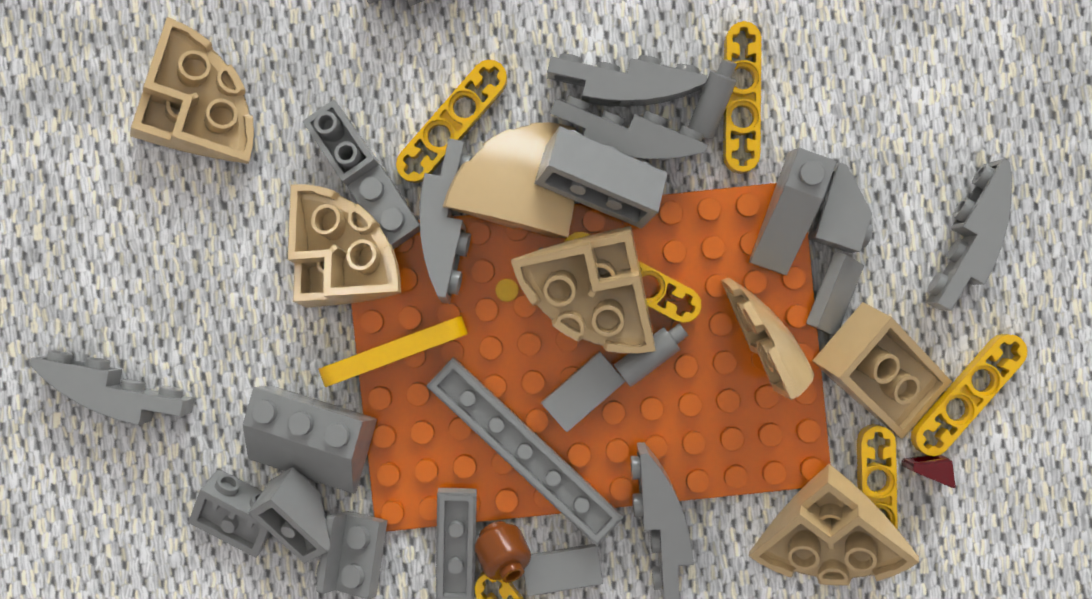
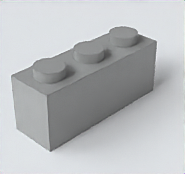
[534,126,667,229]

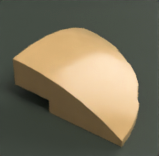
[130,17,254,164]
[443,122,576,238]
[288,184,401,308]
[511,226,656,353]
[721,277,814,400]
[749,464,919,585]

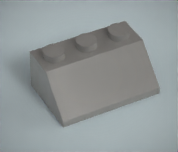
[243,385,377,494]

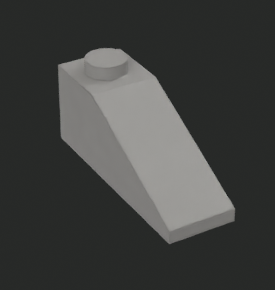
[749,148,837,275]

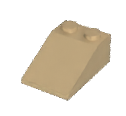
[812,302,952,439]

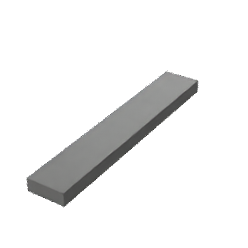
[426,357,623,546]

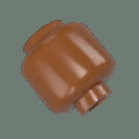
[475,521,531,583]

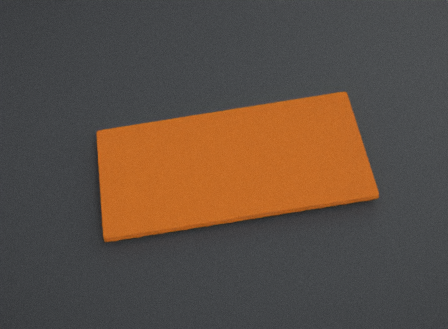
[351,183,831,532]

